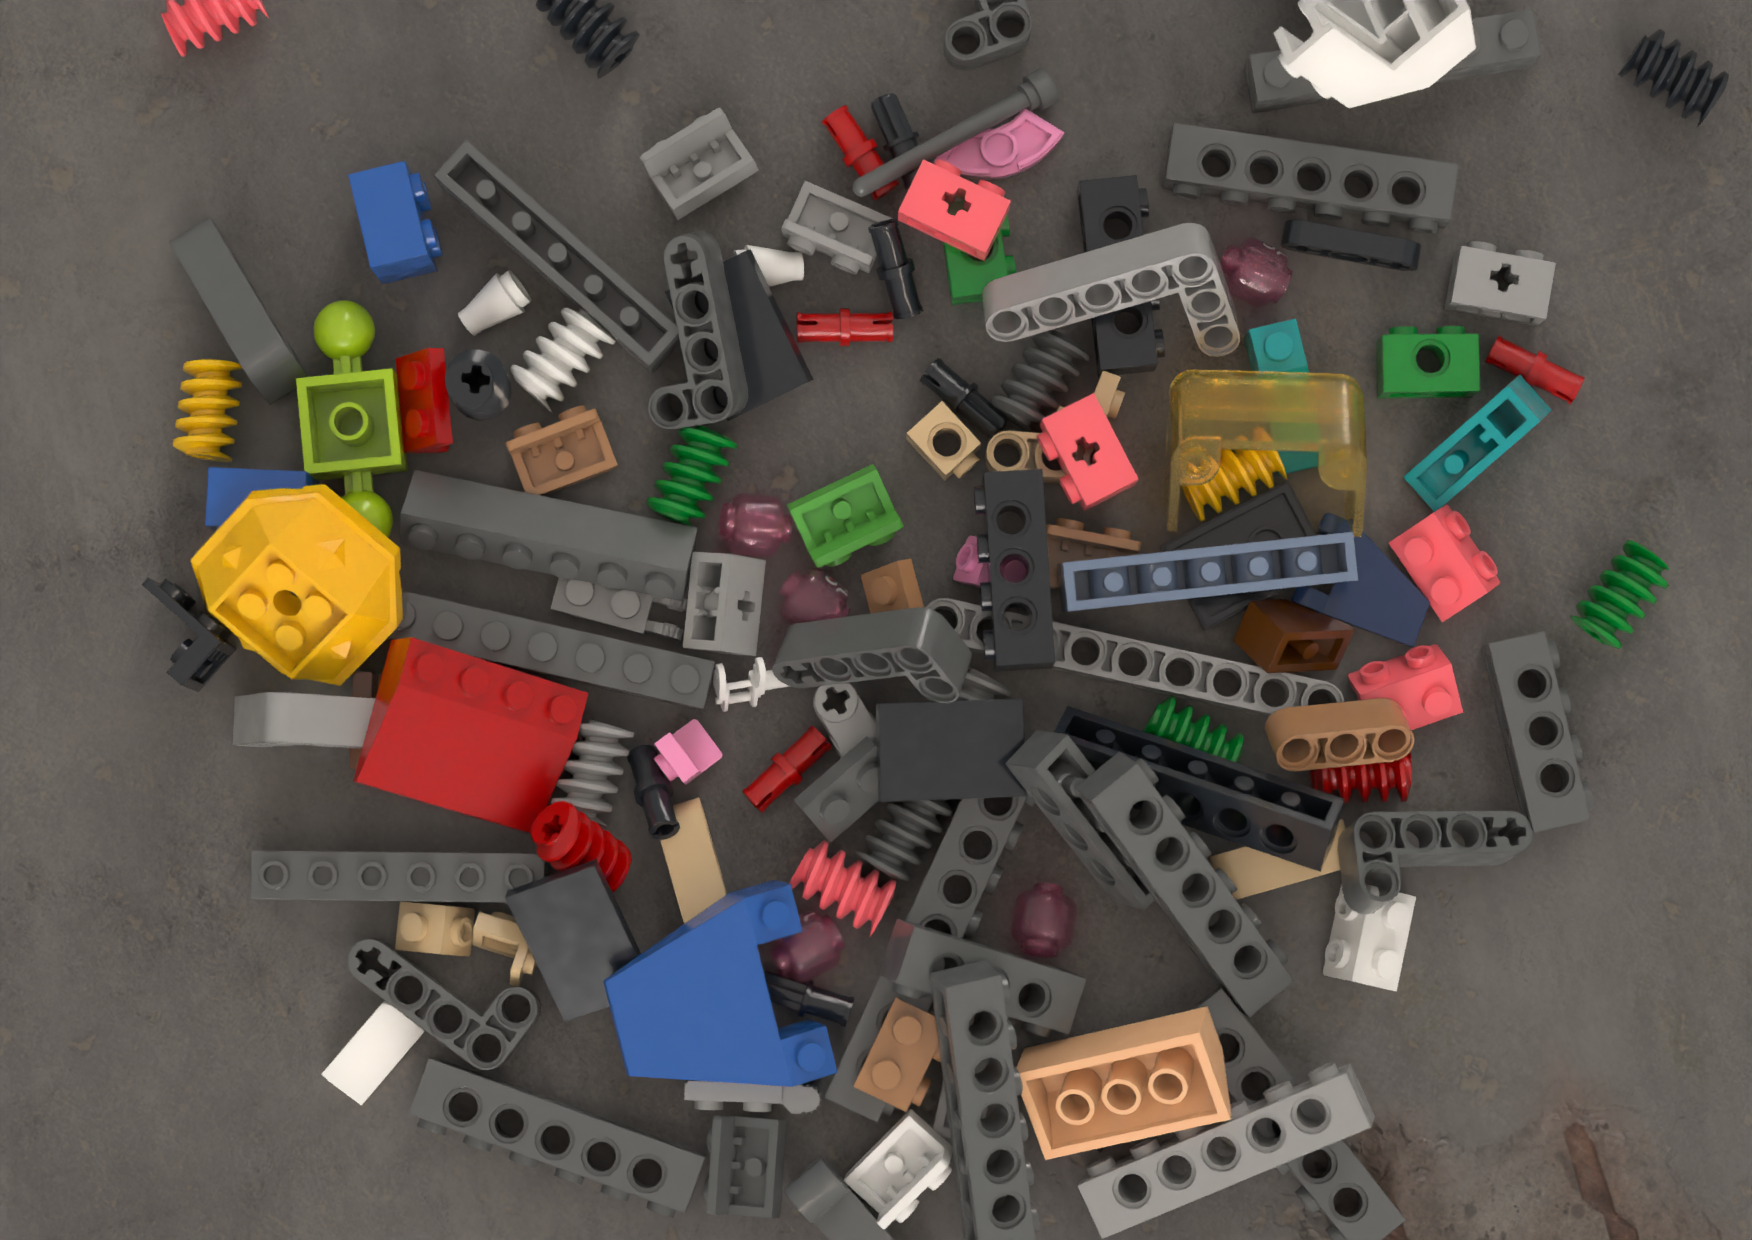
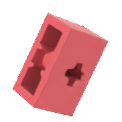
[898,159,1011,261]
[1037,393,1139,511]

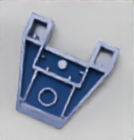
[603,880,838,1087]

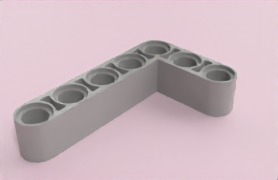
[982,223,1240,357]
[232,692,375,749]

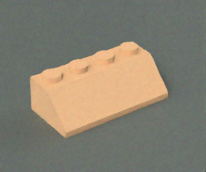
[1016,1006,1231,1160]

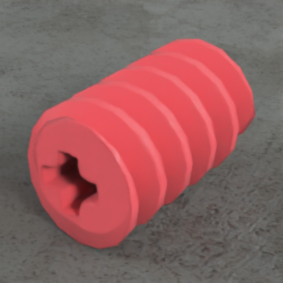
[161,0,269,57]
[789,840,896,937]

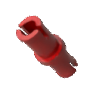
[821,105,900,201]
[796,308,893,347]
[1484,335,1585,405]
[741,725,833,814]

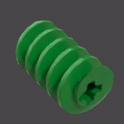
[646,425,738,527]
[1570,540,1669,649]
[1143,695,1244,763]

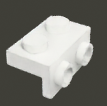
[1323,884,1416,992]
[843,1109,953,1230]

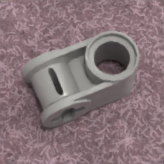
[813,683,877,759]

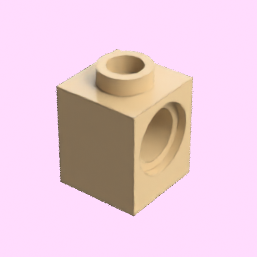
[906,401,981,481]

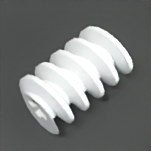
[510,308,616,412]

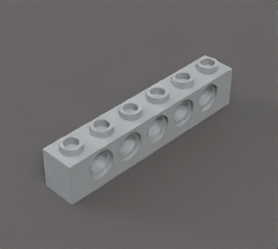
[1077,1062,1375,1239]

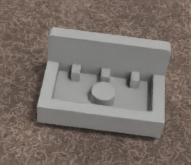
[640,108,759,220]
[781,181,892,275]

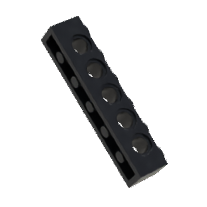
[1054,706,1345,872]

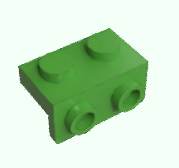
[787,464,904,568]

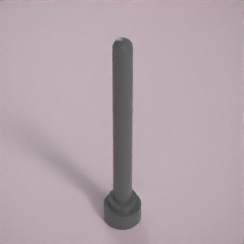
[852,68,1059,197]

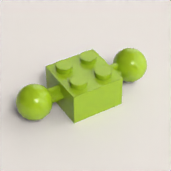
[296,300,408,537]

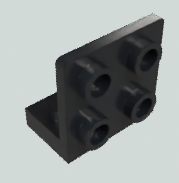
[142,577,237,692]

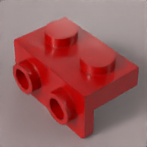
[395,348,453,454]

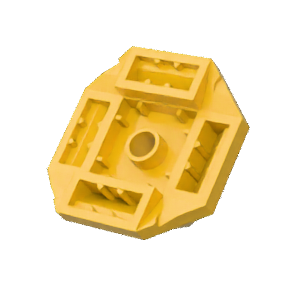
[190,484,403,686]

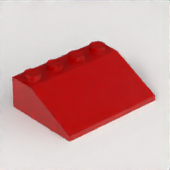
[353,637,589,834]

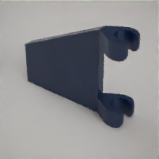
[1292,513,1430,648]

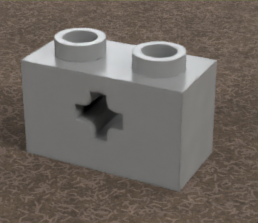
[1444,241,1556,326]
[683,552,766,656]

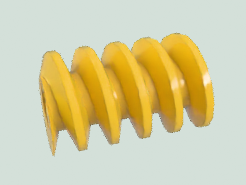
[173,359,243,462]
[1179,428,1287,522]

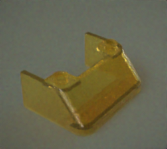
[1163,369,1367,537]

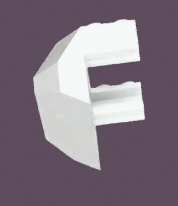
[1274,0,1476,108]

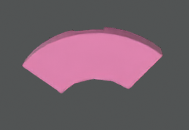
[934,109,1065,180]

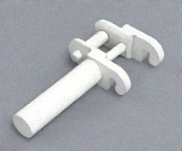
[713,657,790,712]

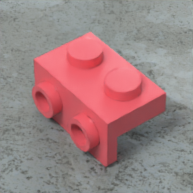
[1389,504,1500,622]
[1348,644,1463,730]

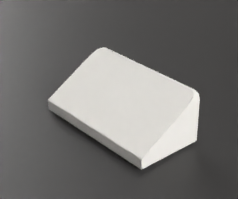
[321,1001,425,1105]

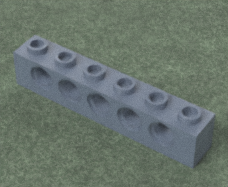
[1057,532,1358,612]

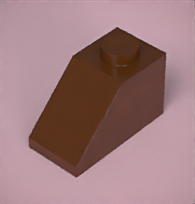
[1233,599,1355,673]

